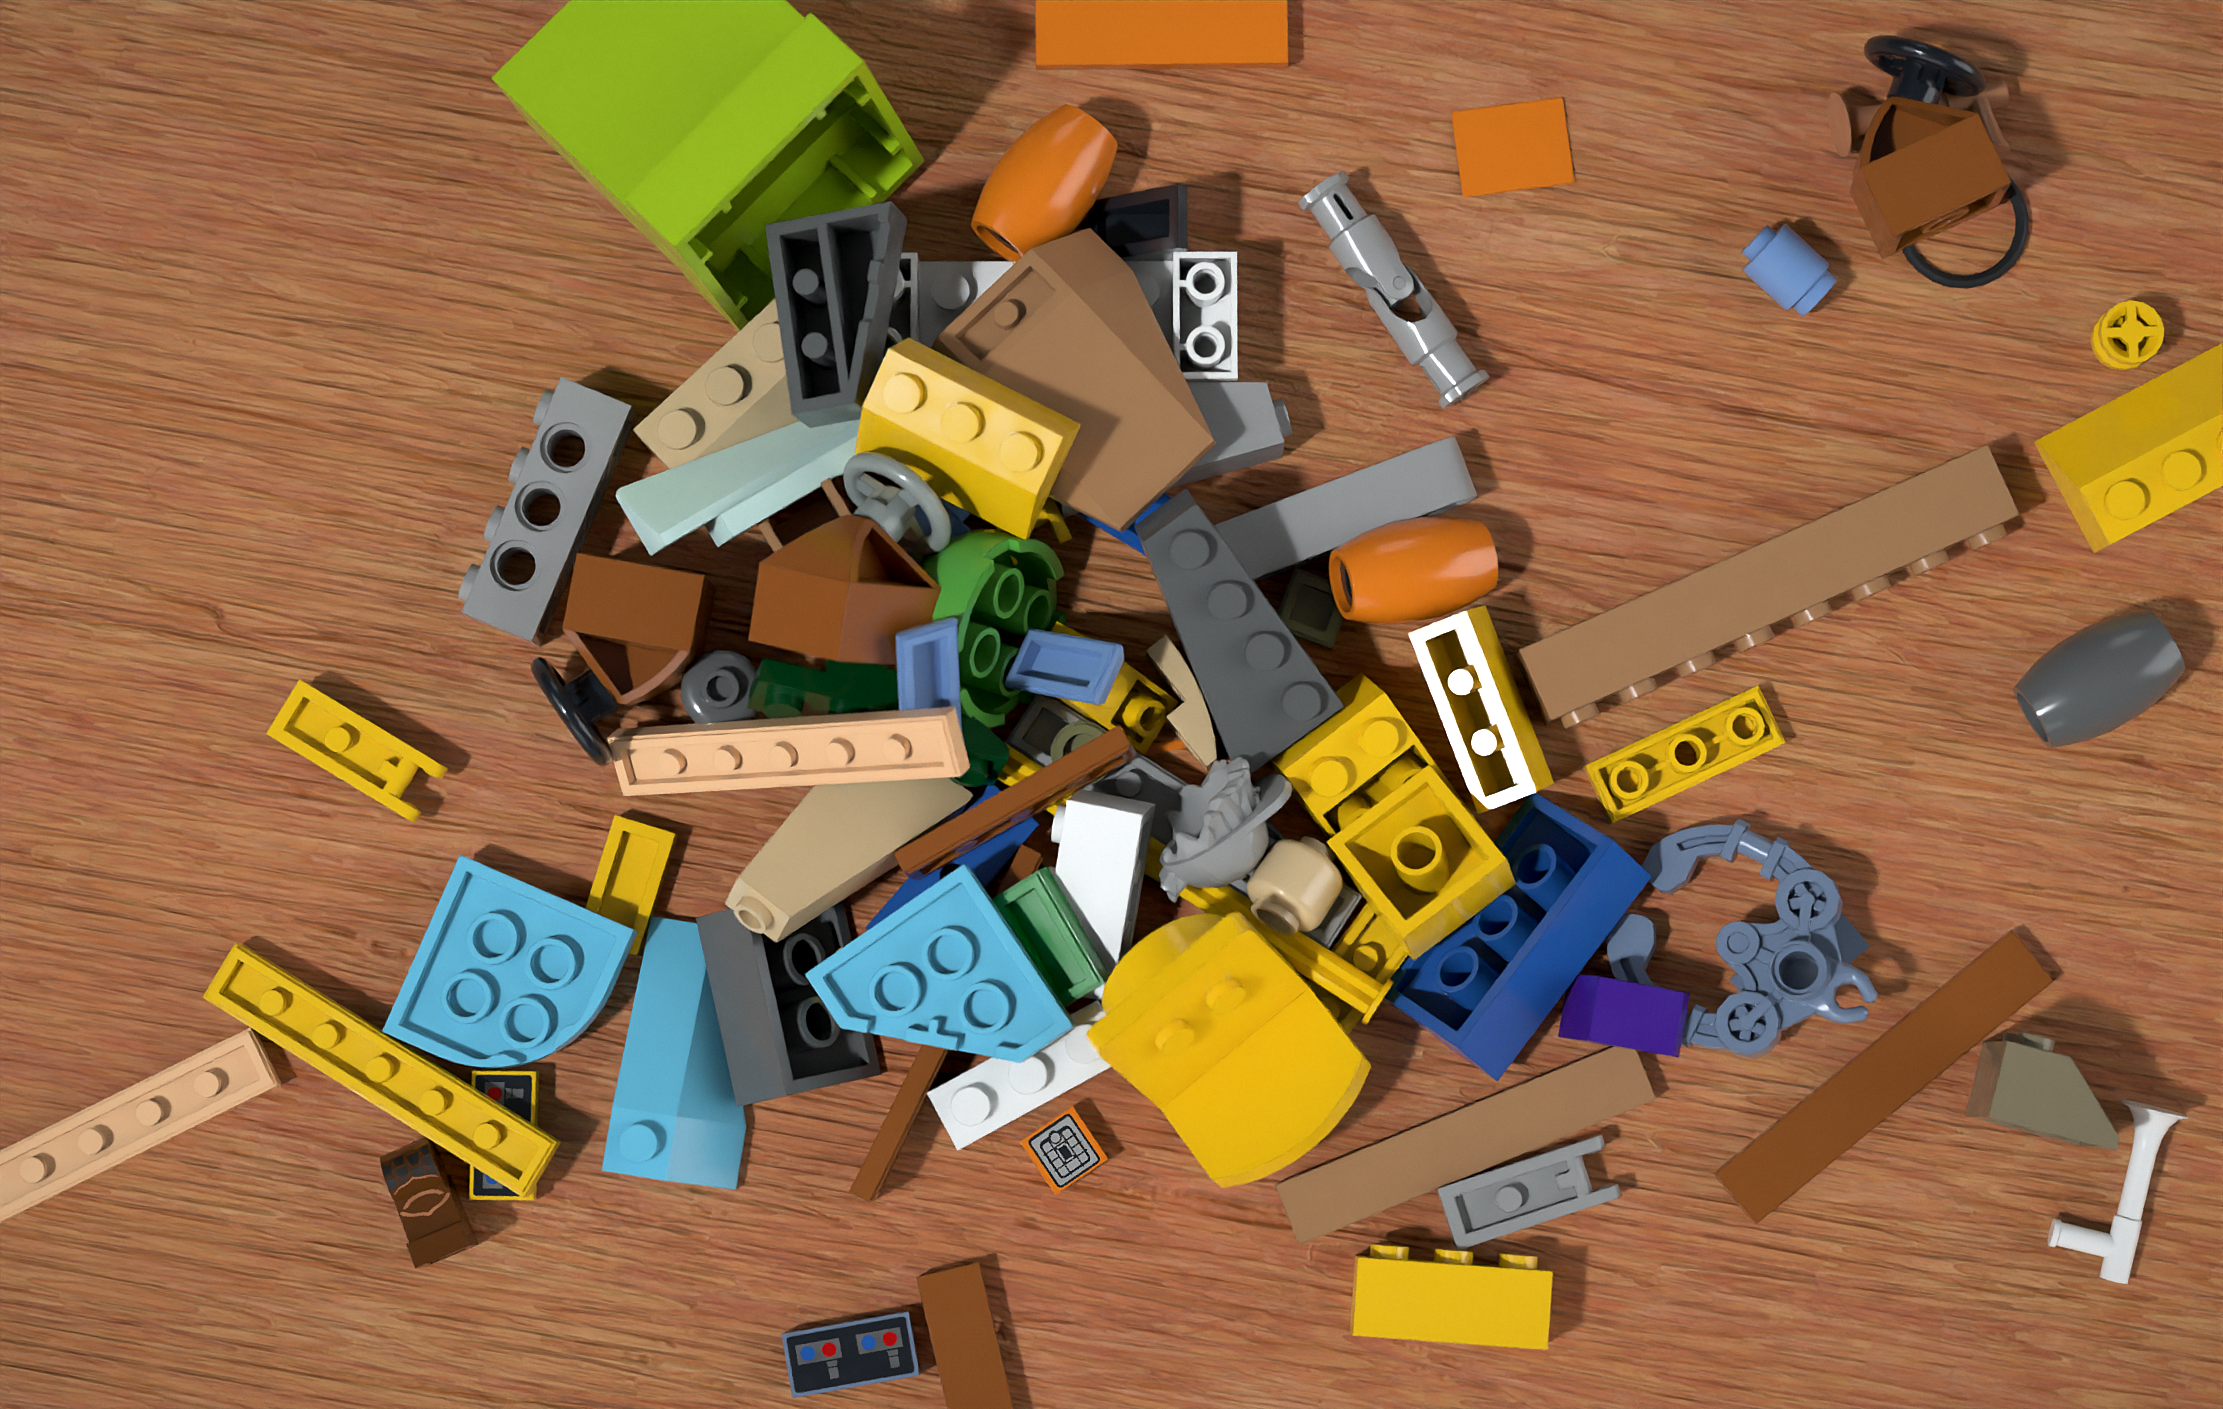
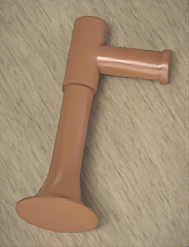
[1828,79,2010,160]

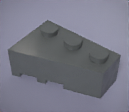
[765,201,908,428]

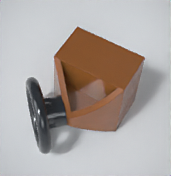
[1850,35,2011,259]
[531,553,716,766]

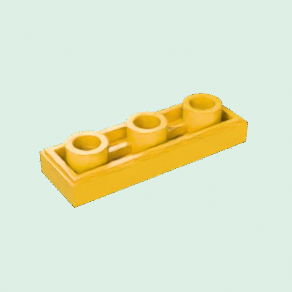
[1583,686,1786,825]

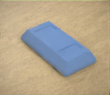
[896,617,961,729]
[1004,628,1124,705]

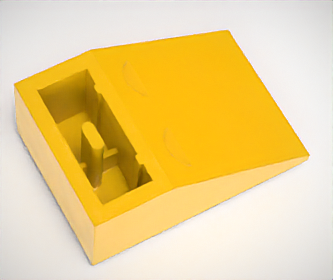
[1268,673,1485,840]

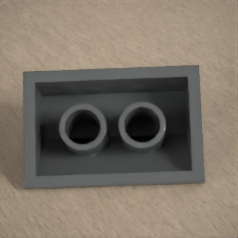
[696,900,881,1107]

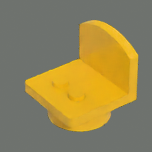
[1086,912,1371,1188]

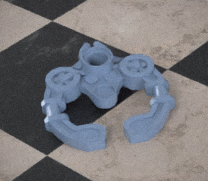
[1606,819,1878,1059]

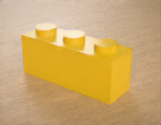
[1408,605,1555,814]
[1350,1244,1553,1350]

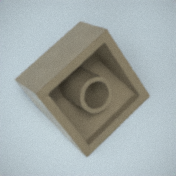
[1965,1032,2120,1150]

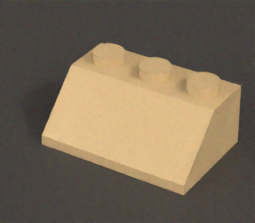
[633,300,800,470]

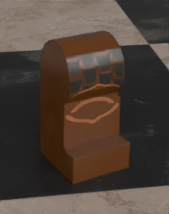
[380,1137,479,1268]

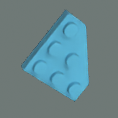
[805,864,1076,1063]

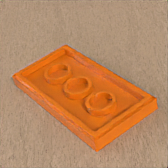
[1035,0,1288,70]

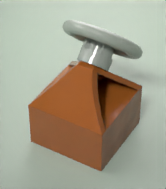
[748,452,951,665]

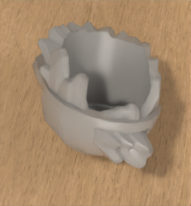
[1159,757,1292,903]

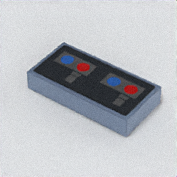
[781,1310,920,1398]

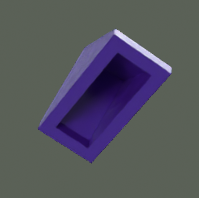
[1558,975,1690,1058]

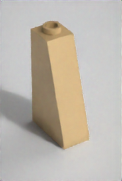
[725,777,973,943]

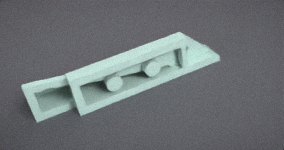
[616,419,860,556]

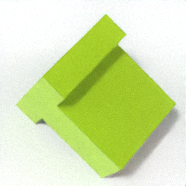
[491,0,925,331]

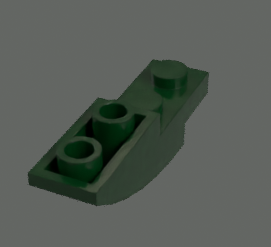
[747,658,1010,787]

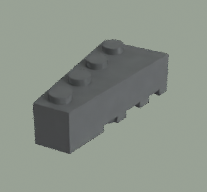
[1134,489,1344,774]

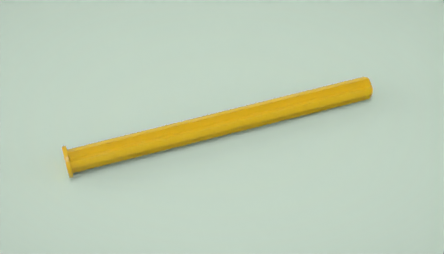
[997,740,1394,1025]

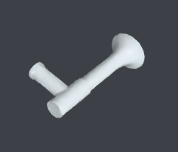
[2047,1100,2188,1284]

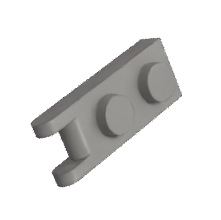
[1436,1134,1622,1250]

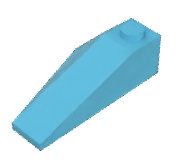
[602,916,747,1190]

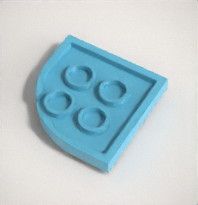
[382,855,638,1068]

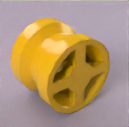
[2090,300,2164,371]

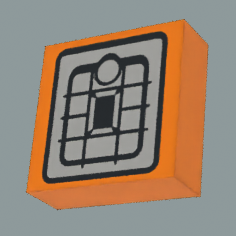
[1020,1106,1109,1195]

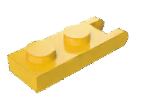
[266,679,448,823]

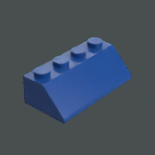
[1385,793,1652,1081]

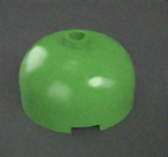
[919,529,1067,727]

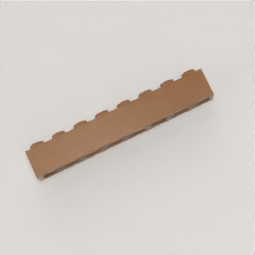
[1514,445,2020,730]

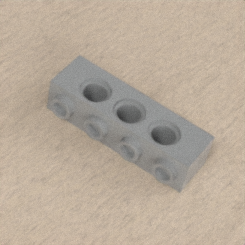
[458,377,638,647]

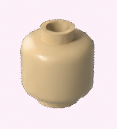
[1247,836,1343,936]

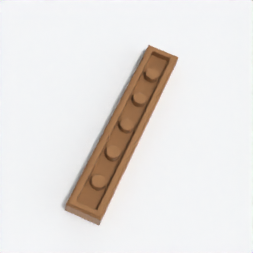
[1275,1047,1656,1245]

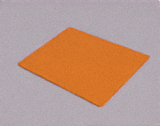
[1451,97,1575,198]

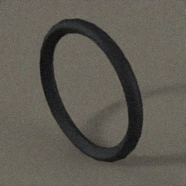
[1902,177,2029,289]

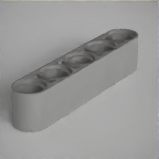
[1214,437,1478,583]

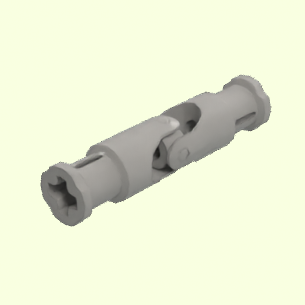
[1298,171,1489,410]

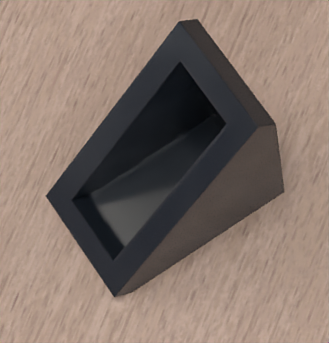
[1088,184,1187,261]

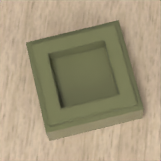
[1278,567,1344,650]

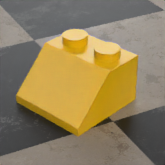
[1327,765,1516,961]

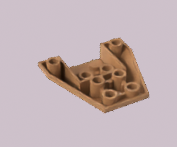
[931,228,1216,532]

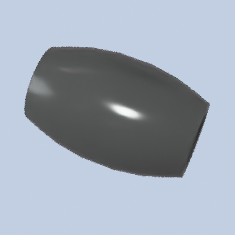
[2013,610,2185,748]

